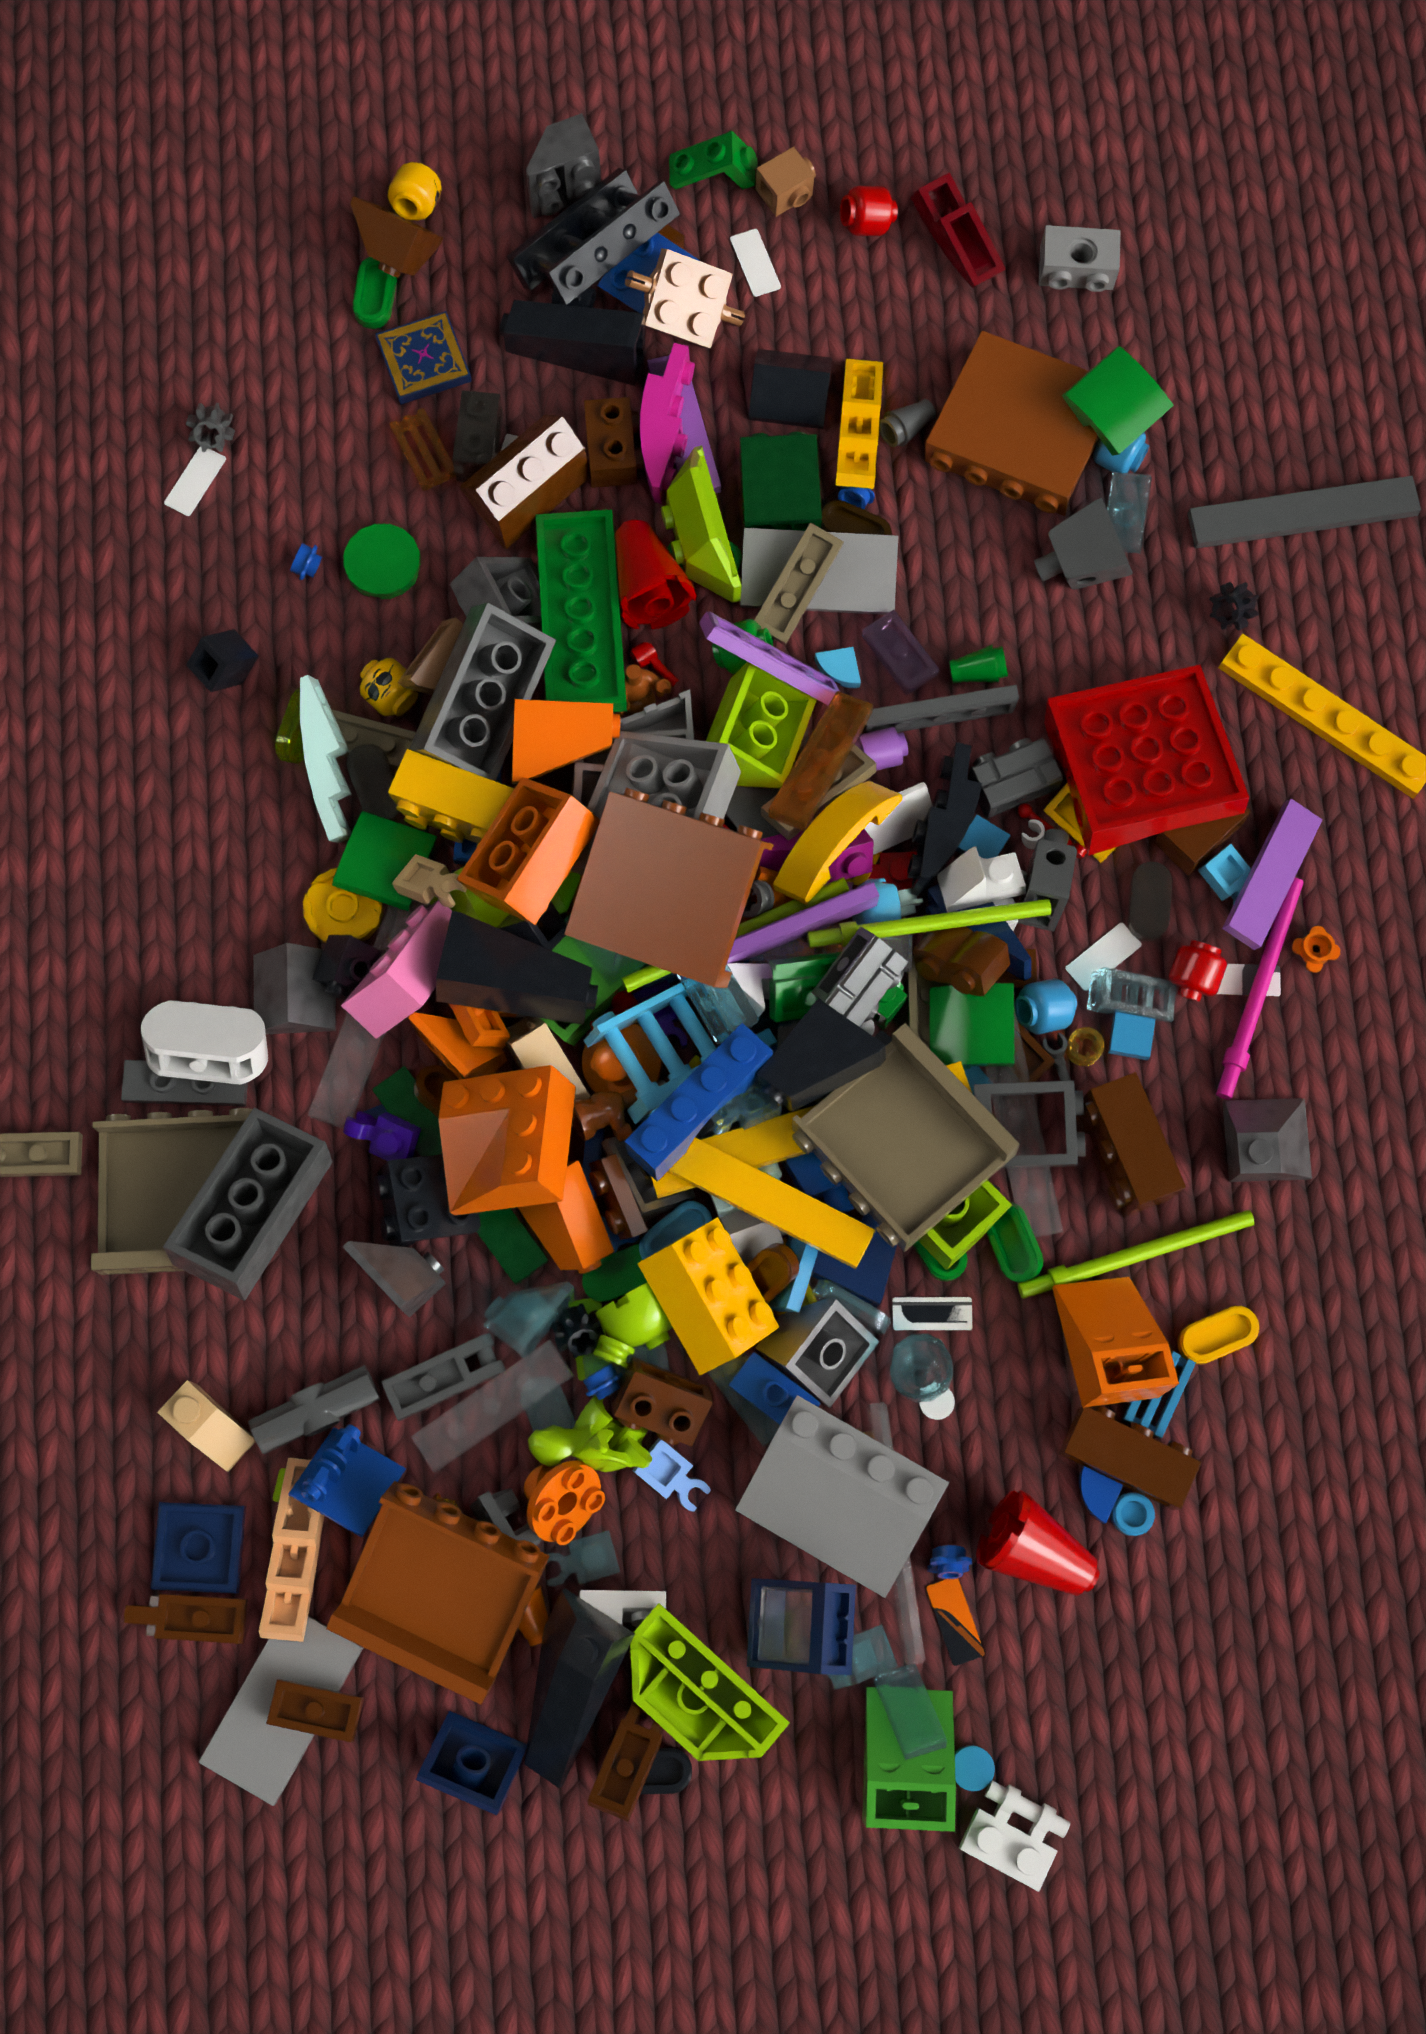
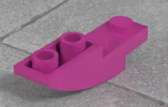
[640,343,695,504]

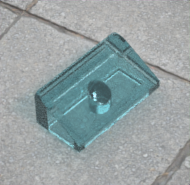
[677,965,759,1044]

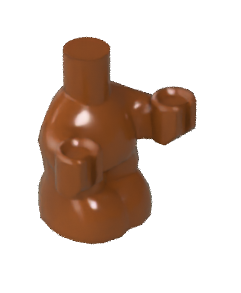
[616,664,671,717]
[572,1088,637,1142]

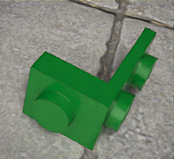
[669,131,758,190]

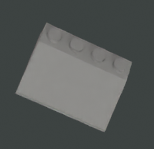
[571,731,741,876]
[735,1395,949,1598]

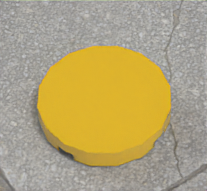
[303,868,384,943]

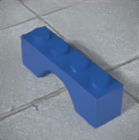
[624,1023,773,1182]

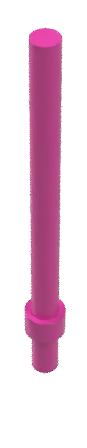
[1216,877,1304,1100]

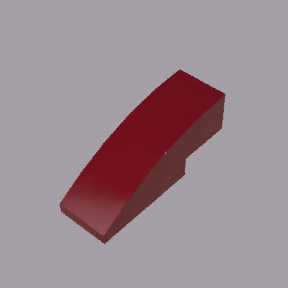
[911,172,1006,288]

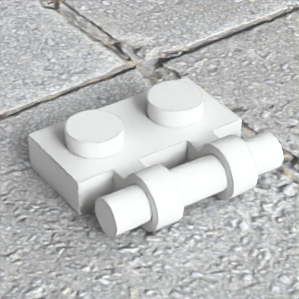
[958,1780,1070,1892]

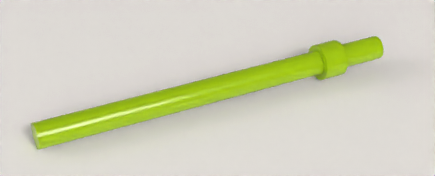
[621,877,850,993]
[807,899,1051,948]
[1018,1210,1254,1299]

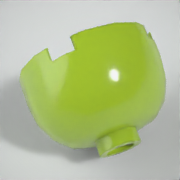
[595,1282,673,1351]

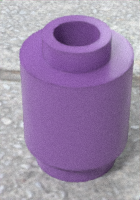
[852,726,908,771]

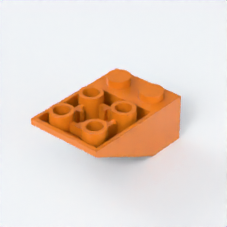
[1052,1277,1179,1408]

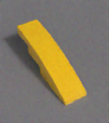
[835,359,883,489]

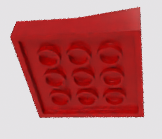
[1044,664,1249,856]

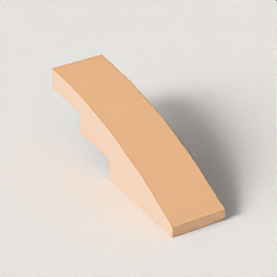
[259,1458,324,1642]

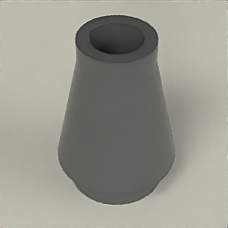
[879,399,936,447]

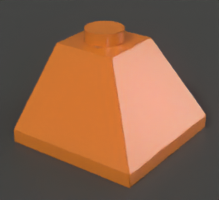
[408,1012,507,1080]

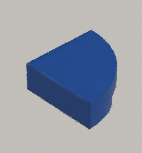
[1079,1466,1123,1524]

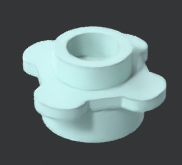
[898,888,923,917]

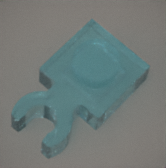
[713,1080,782,1134]
[547,1530,621,1586]

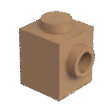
[756,147,816,217]

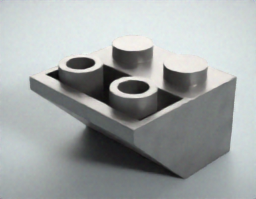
[526,113,601,219]

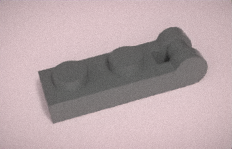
[381,1333,506,1421]

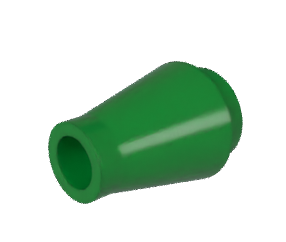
[949,644,1008,684]

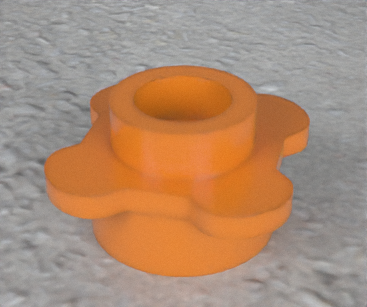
[1292,926,1340,973]

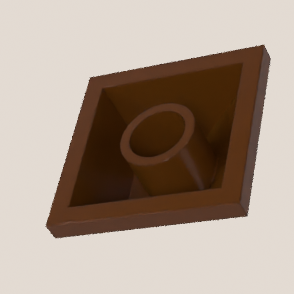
[350,196,444,278]

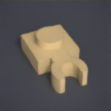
[392,854,467,908]

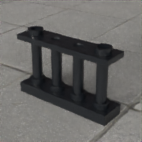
[506,168,680,305]

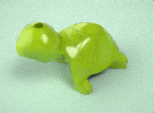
[528,1395,652,1472]

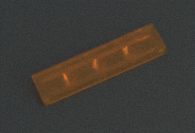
[768,691,873,831]

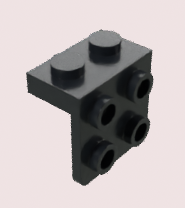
[374,1154,481,1248]

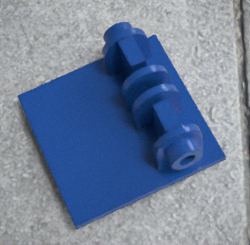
[597,232,700,314]
[289,1424,406,1537]

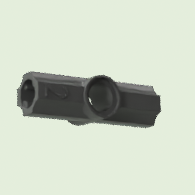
[248,1365,381,1454]

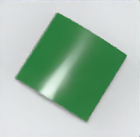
[1061,346,1174,456]
[332,811,437,911]
[929,983,1015,1069]

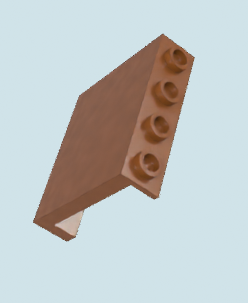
[925,331,1099,516]
[564,787,774,988]
[326,1481,550,1705]

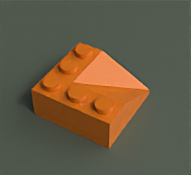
[438,1065,576,1216]

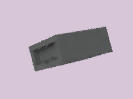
[974,1081,1086,1169]

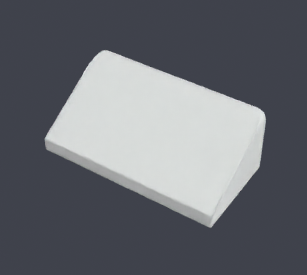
[864,782,933,855]

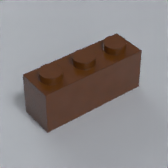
[1058,1405,1202,1510]

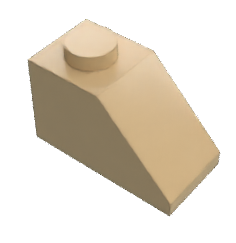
[157,1380,256,1472]

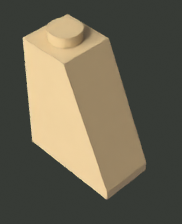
[505,1016,591,1127]

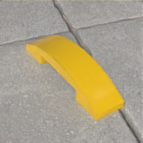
[773,781,902,905]

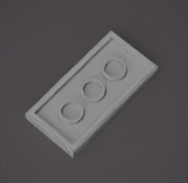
[740,528,898,615]
[198,1615,364,1806]

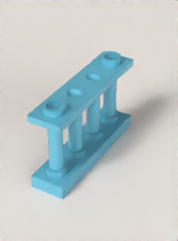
[584,979,777,1124]

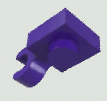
[343,1111,421,1161]

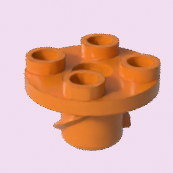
[582,1023,663,1093]
[524,1460,605,1545]

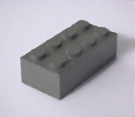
[409,602,556,781]
[163,1108,333,1301]

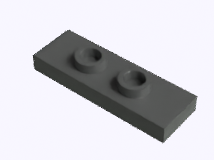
[121,1060,248,1106]

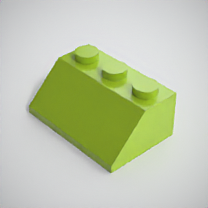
[706,662,817,788]
[918,1180,1012,1270]

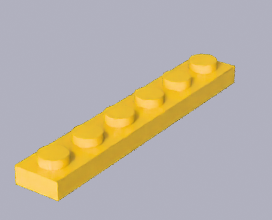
[1218,633,1426,799]

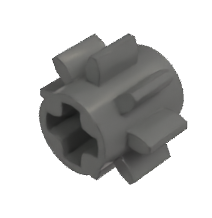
[186,402,235,452]

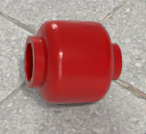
[840,186,898,236]
[1168,940,1227,1002]

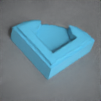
[815,647,861,688]

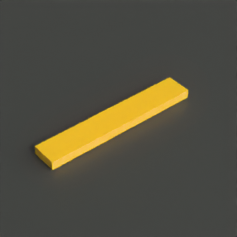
[667,1137,876,1269]

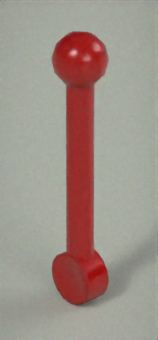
[1017,803,1087,859]

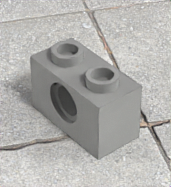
[1039,225,1120,292]

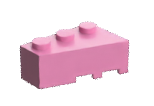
[341,900,452,1039]

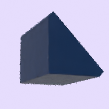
[416,1711,527,1815]

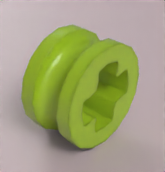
[593,1335,635,1369]

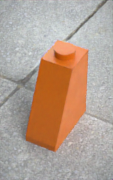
[512,699,620,784]
[518,1160,614,1274]

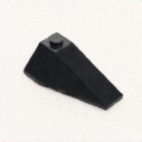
[524,1589,635,1788]

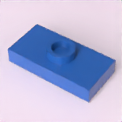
[728,1352,821,1426]

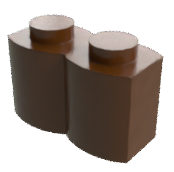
[912,927,1010,996]

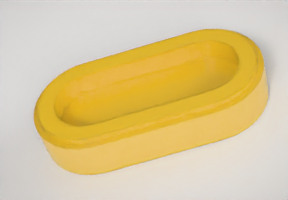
[1178,1306,1259,1365]

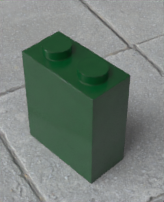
[739,432,822,533]

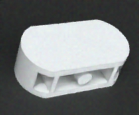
[141,1000,268,1085]

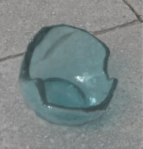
[890,1333,954,1403]

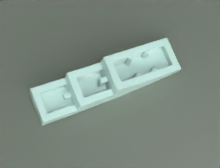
[300,675,352,843]

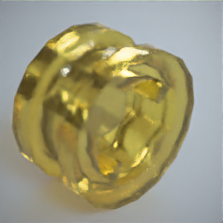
[1066,1027,1105,1066]

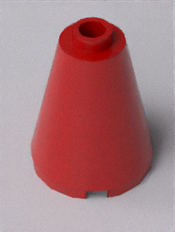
[614,519,697,629]
[976,1489,1100,1596]

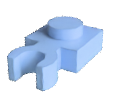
[632,1438,711,1512]

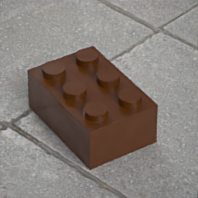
[1076,1072,1186,1218]

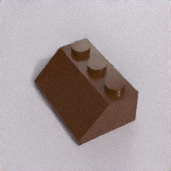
[460,414,591,549]

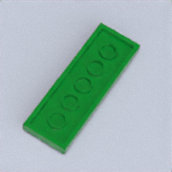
[536,509,627,712]

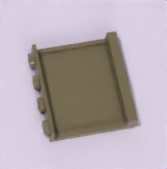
[792,1023,1020,1252]
[91,1108,253,1275]

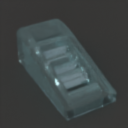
[1087,967,1176,1022]

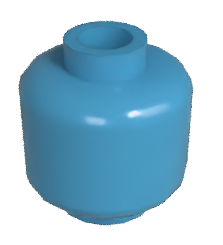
[1093,432,1150,476]
[1014,978,1077,1034]

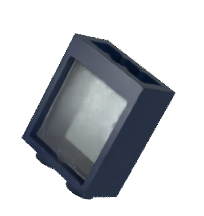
[746,1578,856,1675]

